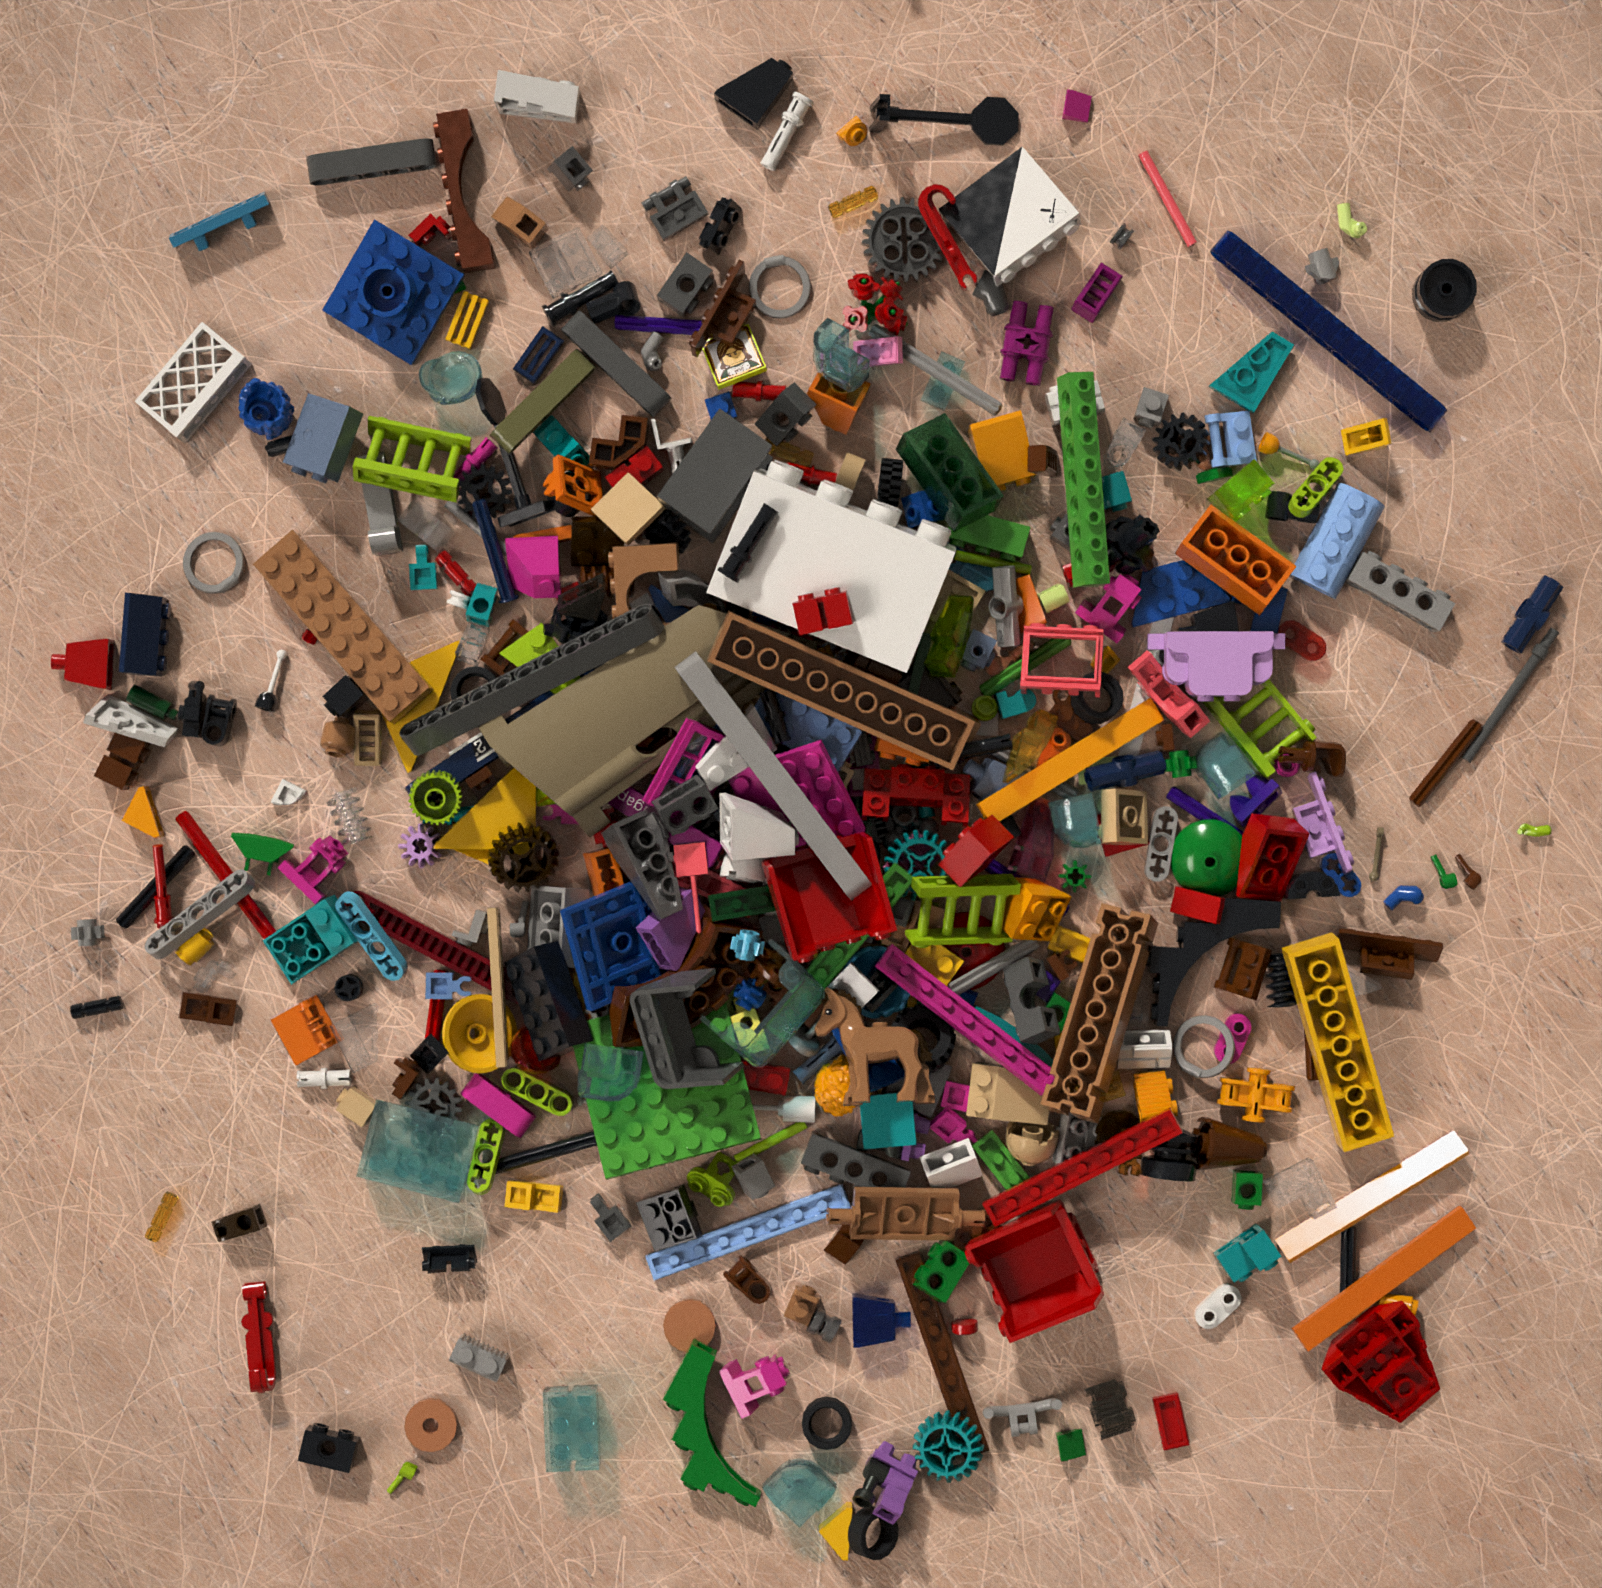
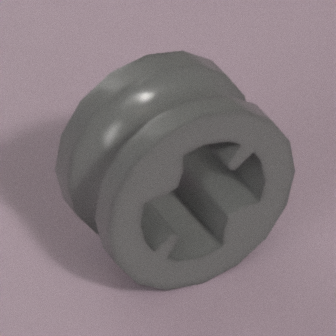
[1110,223,1134,250]

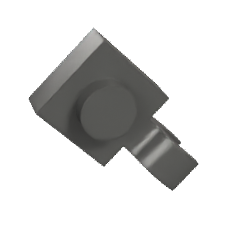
[590,1193,631,1242]

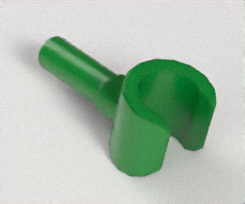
[1430,854,1458,889]

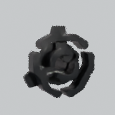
[1105,514,1160,575]
[543,600,608,645]

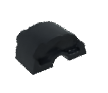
[1283,871,1340,899]

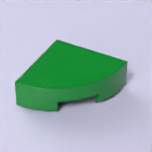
[1196,467,1233,484]

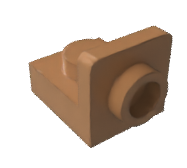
[784,1284,820,1326]

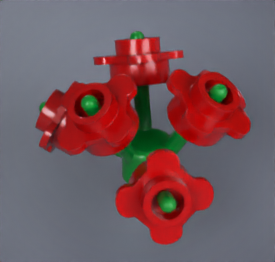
[842,273,908,336]

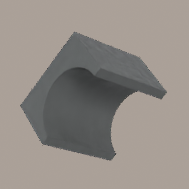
[657,408,773,544]

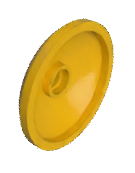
[442,994,517,1073]

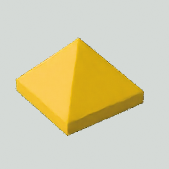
[1090,645,1120,674]

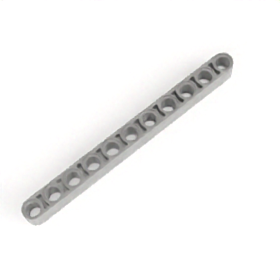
[675,651,873,901]

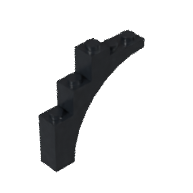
[1146,898,1281,1027]

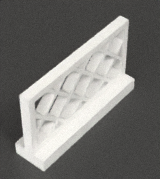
[135,322,252,443]

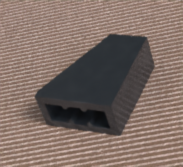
[714,58,793,130]

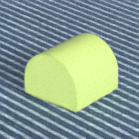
[1037,584,1070,614]

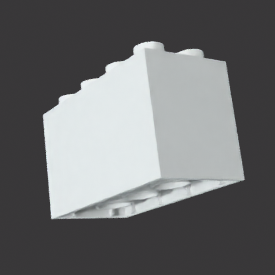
[706,460,956,673]

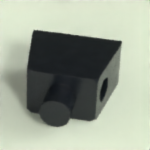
[1178,601,1239,632]

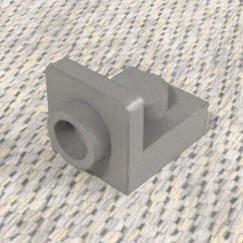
[1133,387,1169,428]

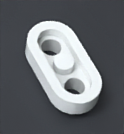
[1194,1284,1241,1329]

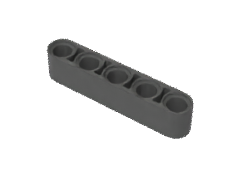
[306,138,437,185]
[561,311,672,417]

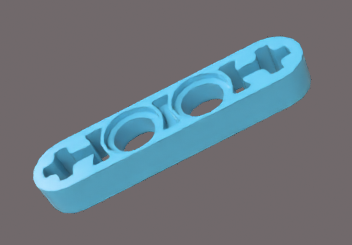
[335,891,408,981]

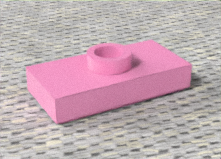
[853,336,903,368]

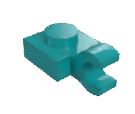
[409,545,438,590]

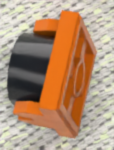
[543,454,602,517]

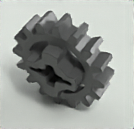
[405,1077,463,1135]

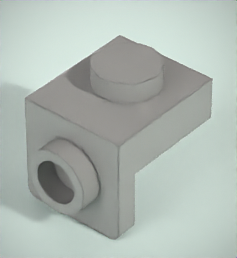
[452,909,488,946]

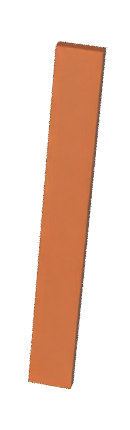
[1291,1206,1476,1352]

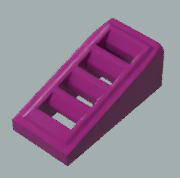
[1071,262,1123,323]

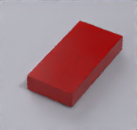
[1170,886,1225,924]
[1152,1392,1189,1451]

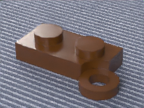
[1045,690,1101,742]

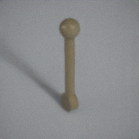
[1369,827,1384,882]

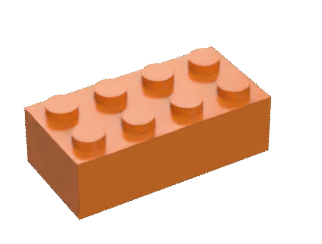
[1175,504,1296,616]

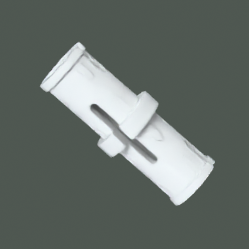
[297,1068,352,1089]

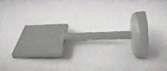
[787,962,879,1057]

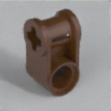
[723,1255,771,1304]

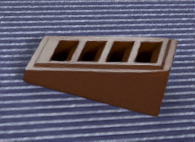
[1028,445,1058,478]

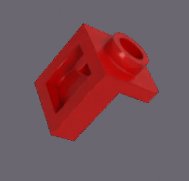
[408,213,452,247]

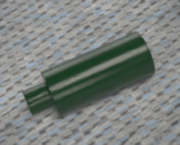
[126,684,178,721]

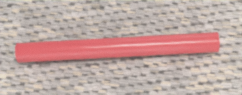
[1138,151,1197,247]

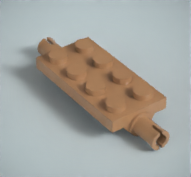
[826,1187,985,1241]

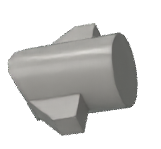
[1305,248,1339,285]

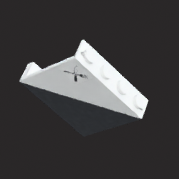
[938,147,1081,287]

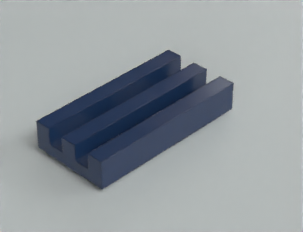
[513,326,564,384]

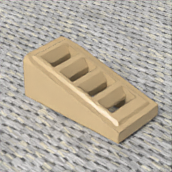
[353,710,382,766]

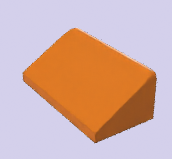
[1016,574,1047,633]

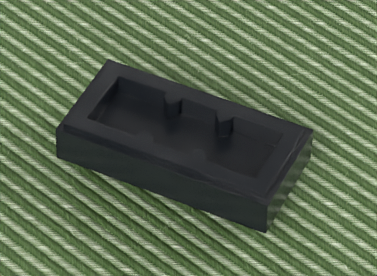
[410,1034,449,1074]

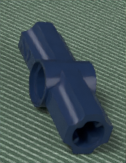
[1501,575,1563,654]
[1084,751,1166,792]

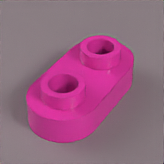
[1214,1013,1251,1064]

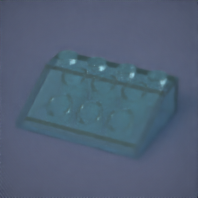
[356,1099,479,1203]

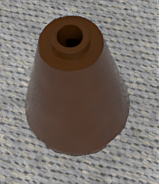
[1191,1117,1267,1170]

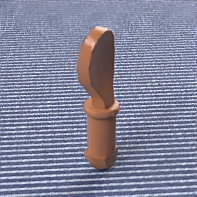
[986,640,1035,675]

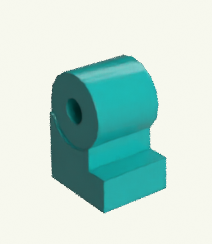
[465,583,498,627]
[994,689,1036,720]

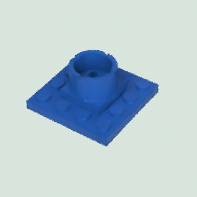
[322,219,465,365]
[560,881,668,1011]

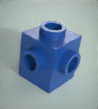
[901,489,944,528]

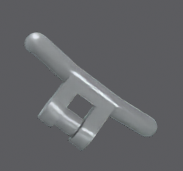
[982,1398,1062,1437]

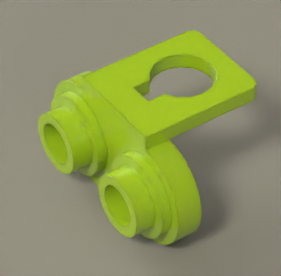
[687,1152,737,1207]

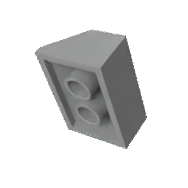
[527,885,590,968]

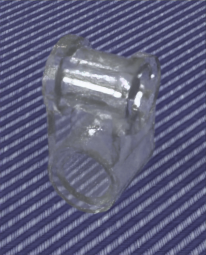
[1103,417,1146,470]

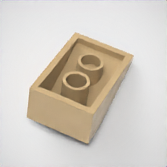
[966,1062,1053,1125]

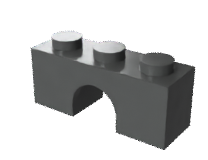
[1003,957,1060,1045]

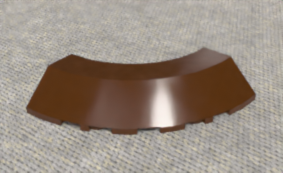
[609,917,763,1047]

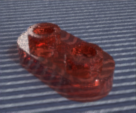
[1277,620,1326,661]

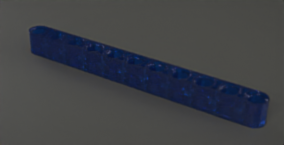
[1210,230,1447,432]

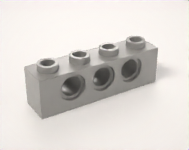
[1345,551,1455,633]

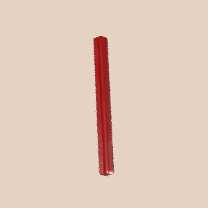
[175,811,276,939]

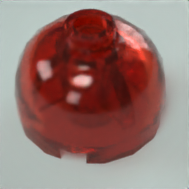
[510,1026,563,1075]

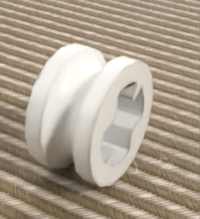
[446,590,471,610]

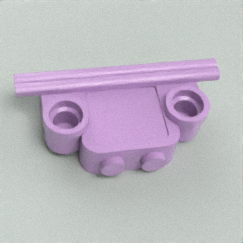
[1147,631,1285,702]

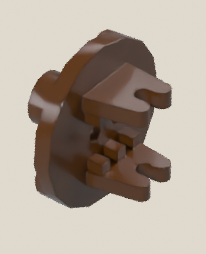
[750,947,802,990]

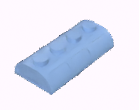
[1289,483,1385,599]

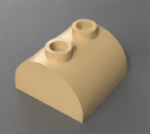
[1097,789,1148,845]

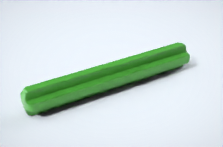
[979,639,1072,697]

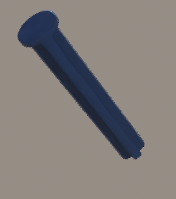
[472,499,519,604]

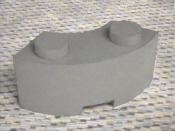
[658,569,727,613]

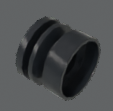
[1140,1129,1200,1182]

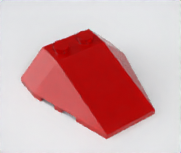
[1321,1301,1440,1423]

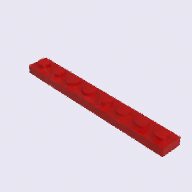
[982,1108,1183,1227]

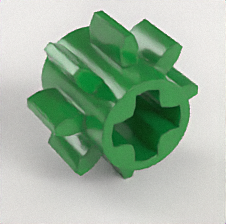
[1165,750,1197,778]
[1058,860,1091,893]

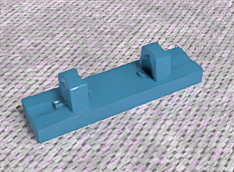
[169,191,269,251]

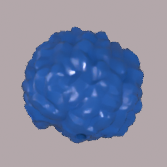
[238,378,295,440]

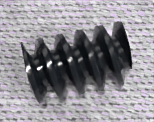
[1265,953,1297,1007]

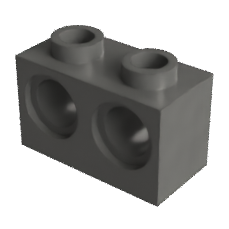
[652,775,718,836]

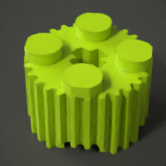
[408,770,463,825]

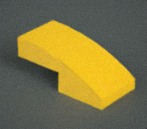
[504,1180,563,1213]

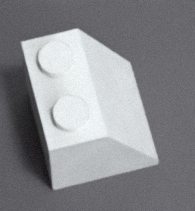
[719,792,799,861]

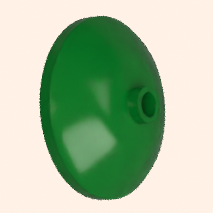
[1170,819,1242,896]

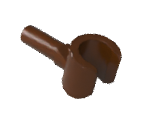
[1455,854,1482,890]

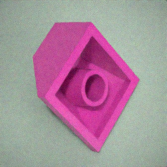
[505,536,562,598]

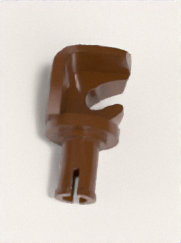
[1278,741,1346,777]

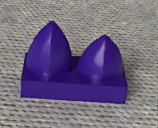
[1230,774,1282,829]

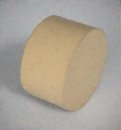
[835,452,866,491]

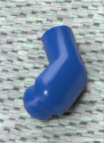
[1383,885,1424,911]

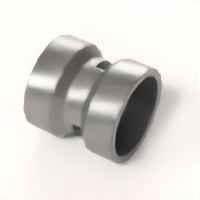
[806,1307,842,1343]

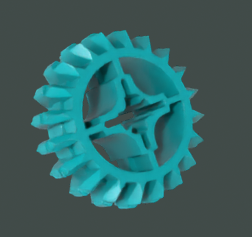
[884,830,947,901]
[913,1410,984,1483]

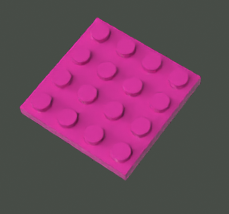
[728,740,866,858]

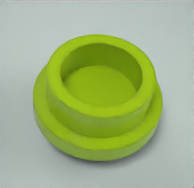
[971,695,998,721]

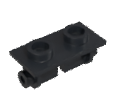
[699,197,742,255]
[422,1244,477,1274]

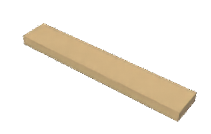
[487,907,509,1068]

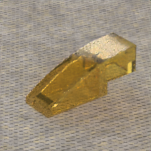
[1002,709,1058,784]

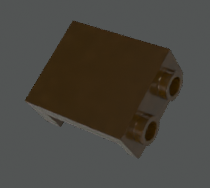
[897,659,962,708]

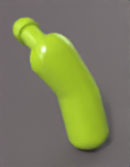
[1517,823,1552,837]

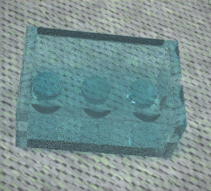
[543,1384,601,1472]

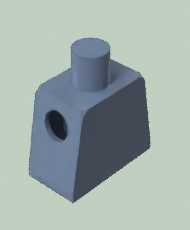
[963,758,1026,802]

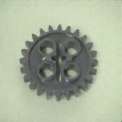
[862,197,942,284]

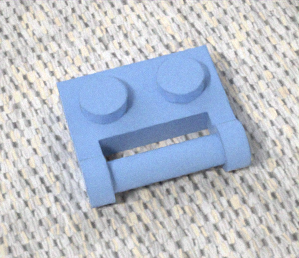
[1204,410,1257,468]

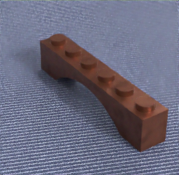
[433,109,495,273]

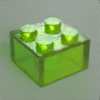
[1207,459,1275,522]

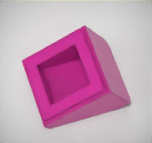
[1062,89,1092,123]

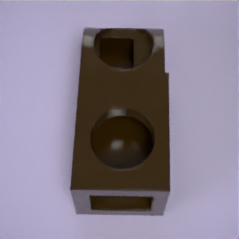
[211,1204,267,1242]

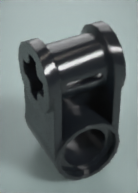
[202,694,237,747]

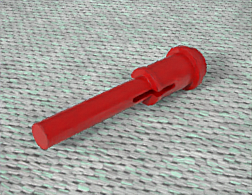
[152,844,174,929]

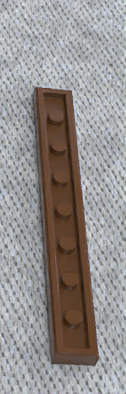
[895,1250,990,1459]

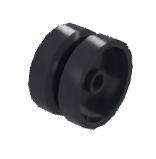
[1412,259,1477,322]

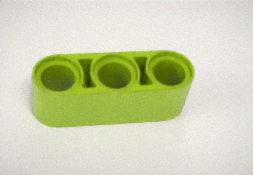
[502,1066,574,1116]

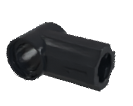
[586,281,641,324]
[1265,491,1320,524]

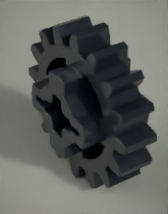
[1152,412,1210,471]
[457,462,512,519]
[642,509,692,554]

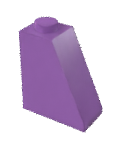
[636,888,705,971]

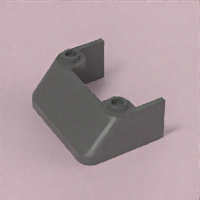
[630,968,744,1089]

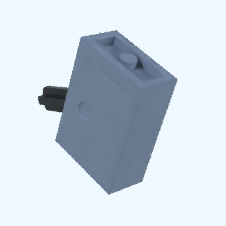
[265,393,363,484]

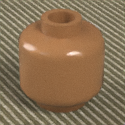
[320,717,355,758]

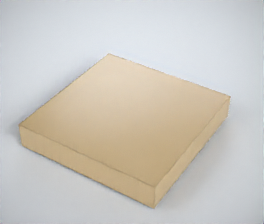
[591,473,666,545]

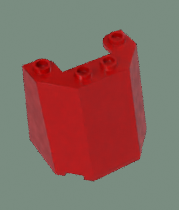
[761,832,897,963]
[965,1199,1104,1343]

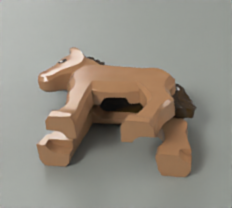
[814,987,935,1106]

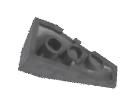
[601,806,683,920]

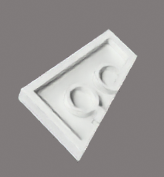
[83,694,178,747]

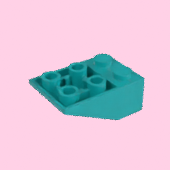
[263,895,358,985]

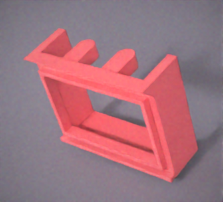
[1020,623,1104,698]

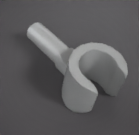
[510,901,529,937]

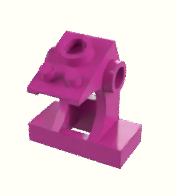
[1075,574,1142,644]
[278,836,349,904]
[719,1354,790,1419]

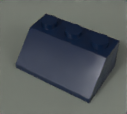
[119,592,171,677]

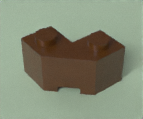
[589,415,649,470]

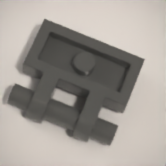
[641,176,709,241]

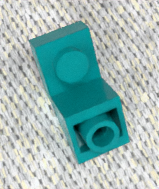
[533,414,590,473]

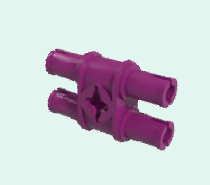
[1000,301,1054,386]

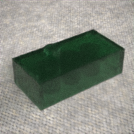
[895,413,1004,532]

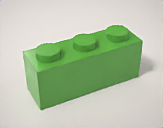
[948,506,1030,562]

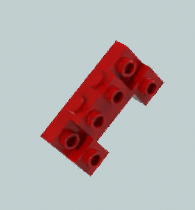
[862,764,970,827]

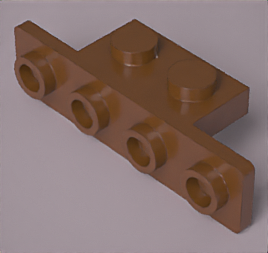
[689,259,757,357]
[1337,929,1443,980]

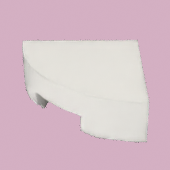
[271,779,307,805]

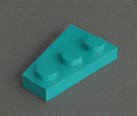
[1208,332,1294,413]

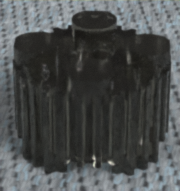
[1084,1379,1136,1440]

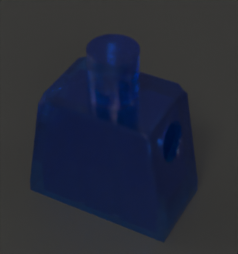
[852,1293,911,1348]

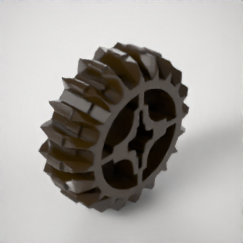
[488,822,559,893]

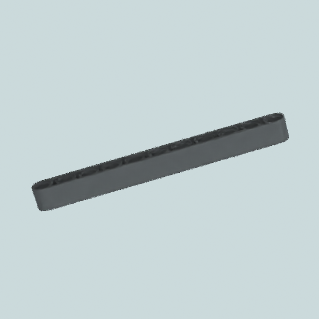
[399,604,664,756]

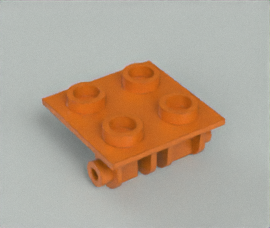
[271,995,342,1066]

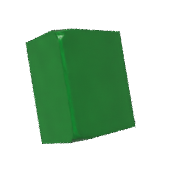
[1056,1428,1086,1462]

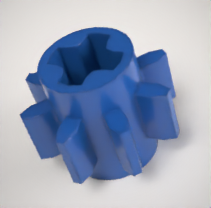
[733,978,767,1011]

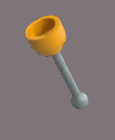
[1258,432,1320,470]

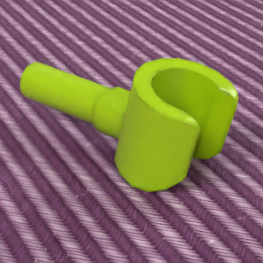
[387,1462,418,1494]

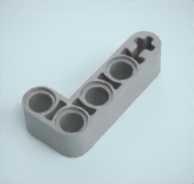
[357,451,403,556]

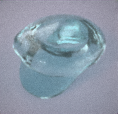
[419,351,483,405]

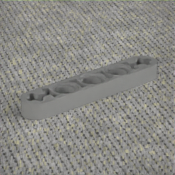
[145,869,255,960]

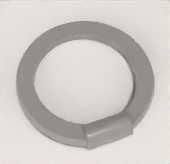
[749,255,811,318]
[183,532,245,594]
[1173,1015,1235,1079]

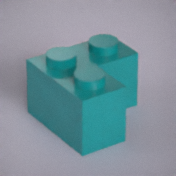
[1213,1223,1282,1282]

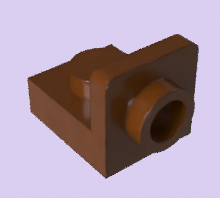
[465,765,498,800]
[392,1057,421,1100]

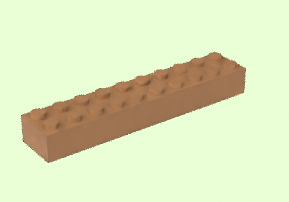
[707,611,975,770]

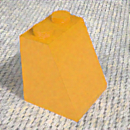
[967,410,1036,494]

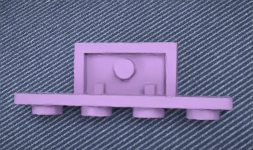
[1292,772,1354,875]

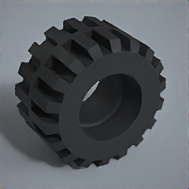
[891,1004,956,1074]

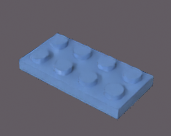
[754,688,864,773]

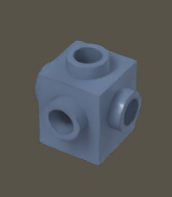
[955,629,997,672]

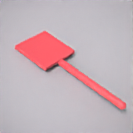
[673,842,709,933]

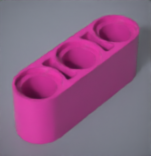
[460,1073,537,1138]

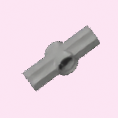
[989,566,1024,647]

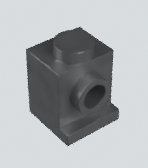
[547,146,593,191]

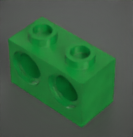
[913,1240,969,1303]

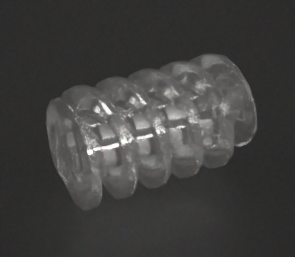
[327,787,374,846]

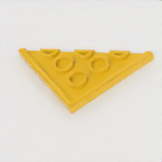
[381,640,462,773]
[433,767,536,849]

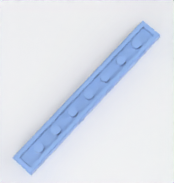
[645,1184,851,1281]

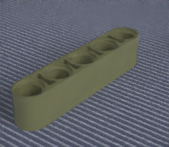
[490,349,596,454]

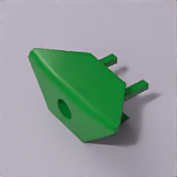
[231,832,294,876]

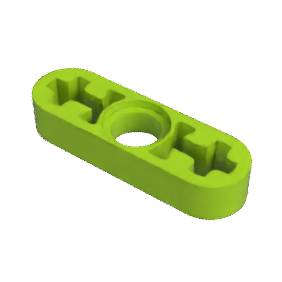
[1288,457,1343,518]
[467,1118,505,1195]

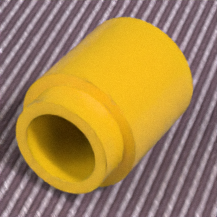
[175,927,214,966]

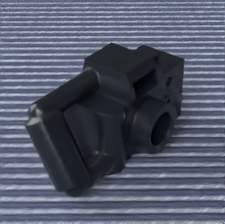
[178,681,206,738]

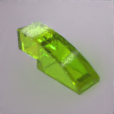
[924,595,974,678]

